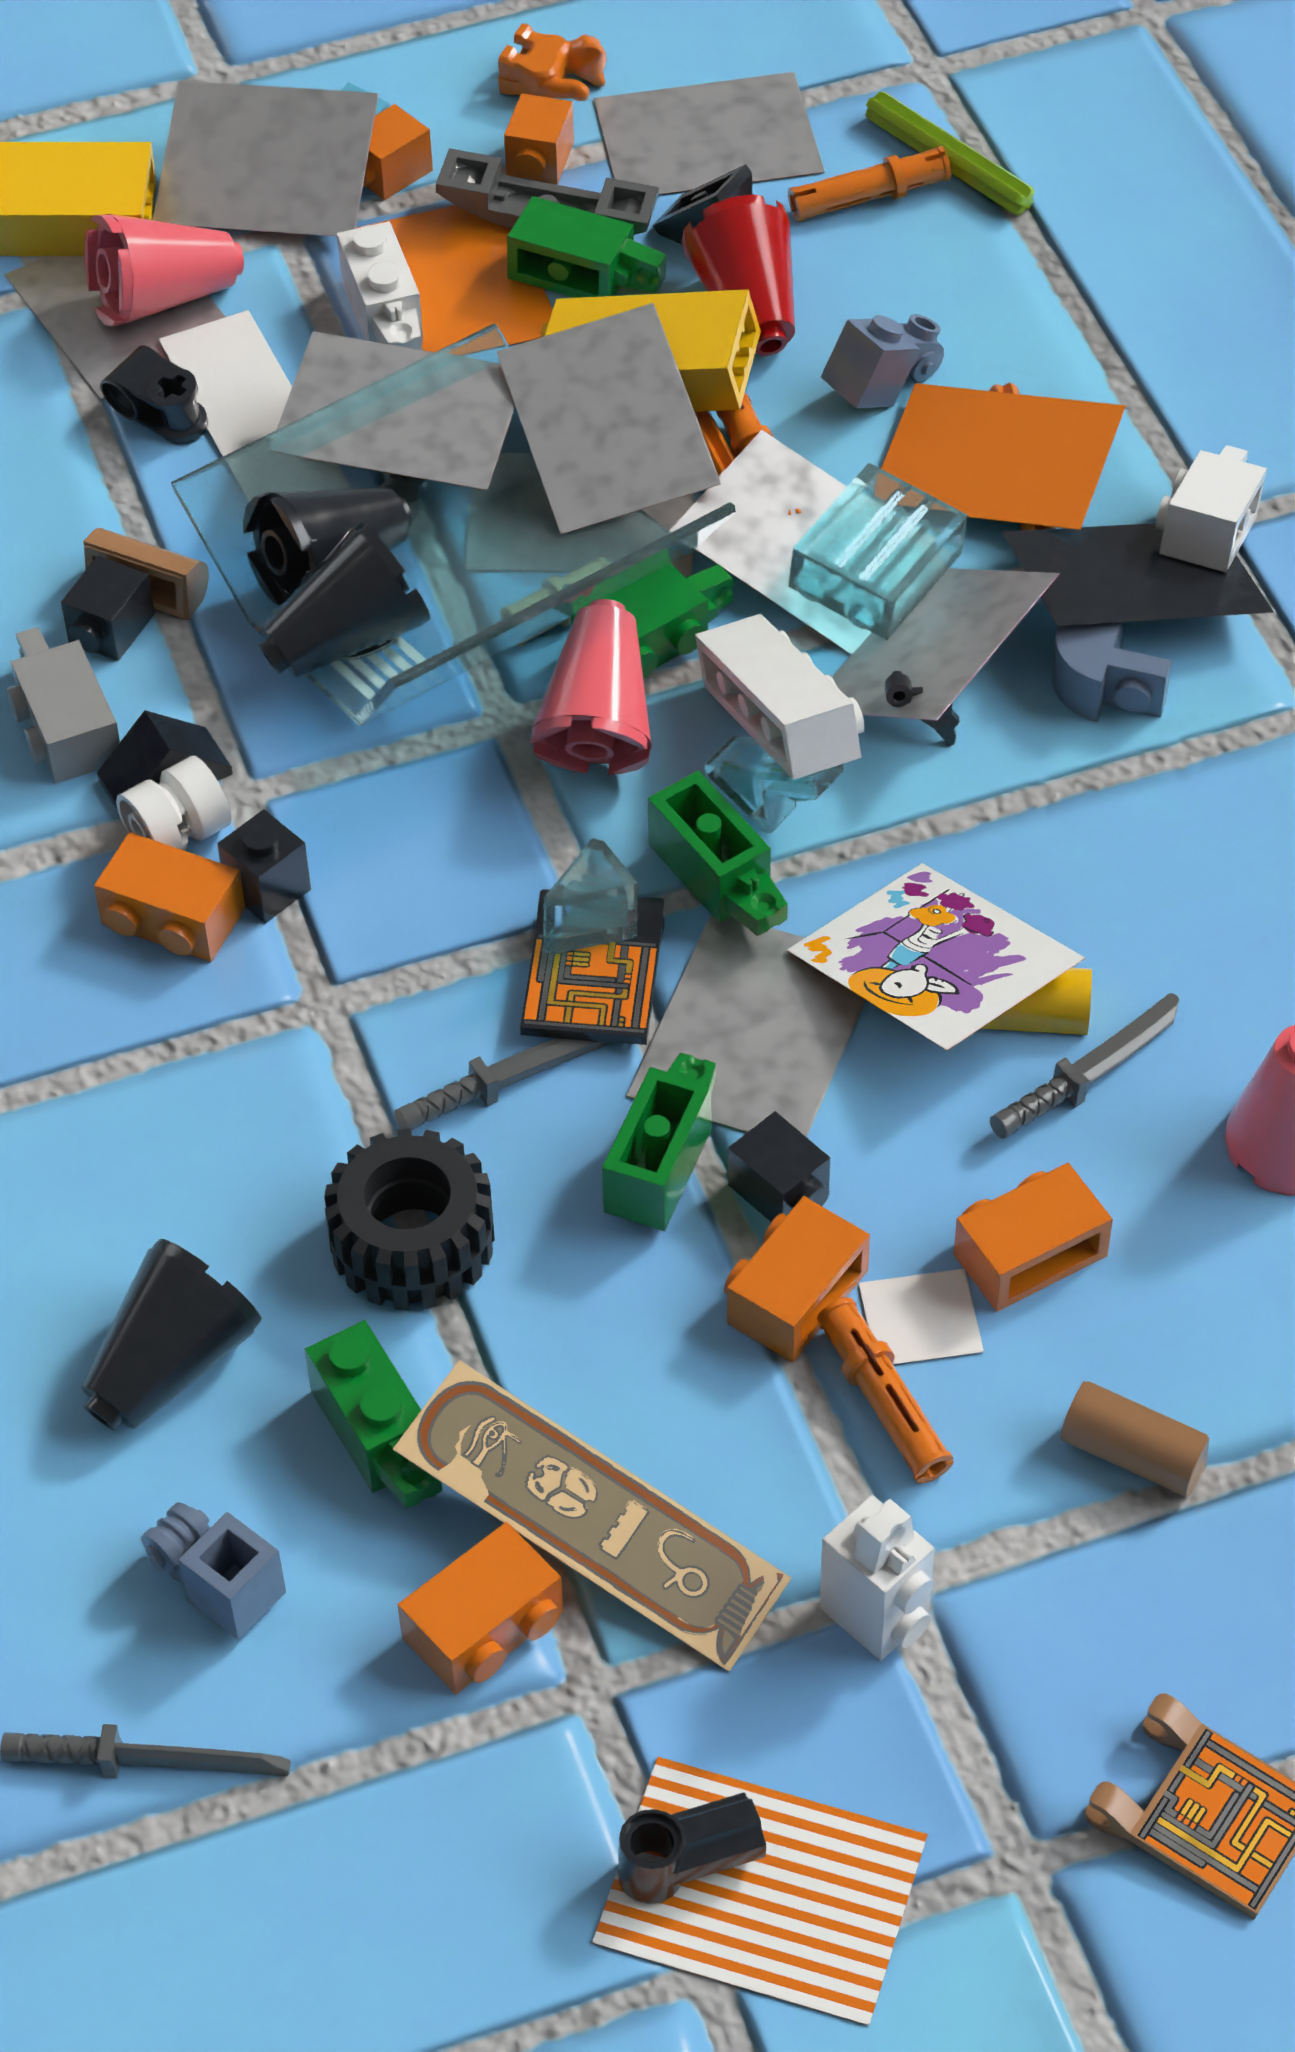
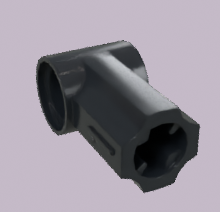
[617,1792,766,1904]

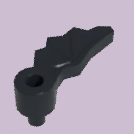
[885,671,960,746]

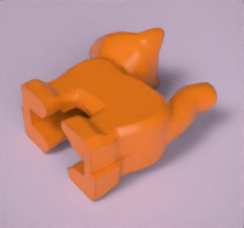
[498,23,607,101]

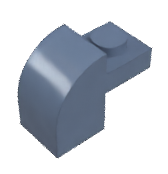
[1052,622,1172,722]

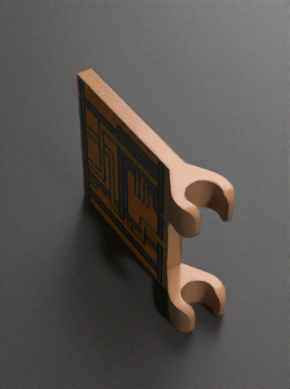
[1084,1693,1295,1920]

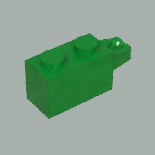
[507,196,667,298]
[570,558,734,679]
[648,770,788,936]
[602,1053,716,1231]
[304,1320,443,1509]

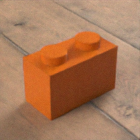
[94,832,245,962]
[953,1162,1113,1312]
[724,1196,870,1363]
[397,1521,563,1695]

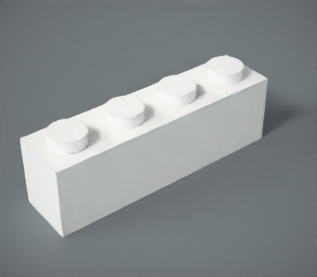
[695,614,864,780]

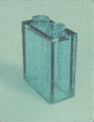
[788,463,968,640]

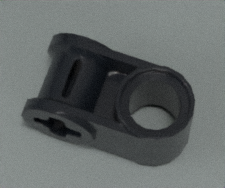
[100,345,209,443]

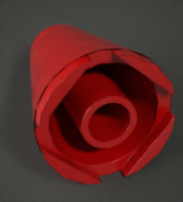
[681,194,795,356]

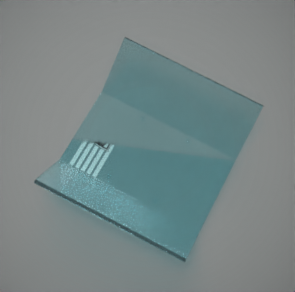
[171,324,736,726]

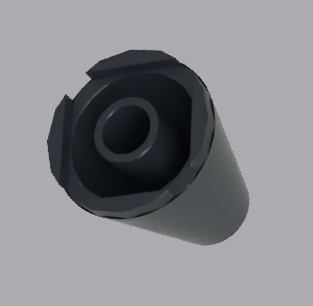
[243,487,412,606]
[258,522,431,677]
[81,1239,262,1431]

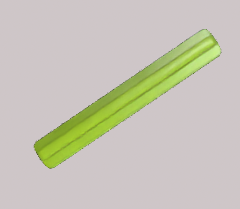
[865,92,1035,215]

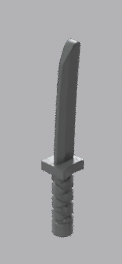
[990,993,1179,1139]
[394,1038,615,1130]
[0,1724,291,1779]

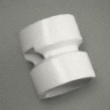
[116,756,232,850]

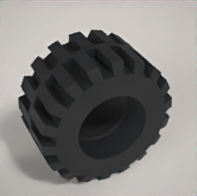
[324,1128,495,1311]

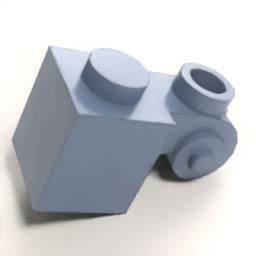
[821,314,944,408]
[141,1502,286,1641]

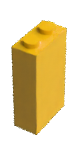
[0,142,157,256]
[541,289,761,412]

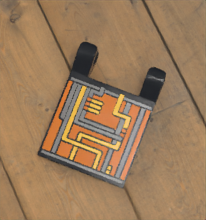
[520,889,665,1045]

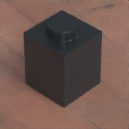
[61,555,155,661]
[217,809,311,924]
[728,1111,830,1222]

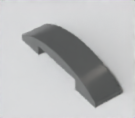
[436,148,659,235]

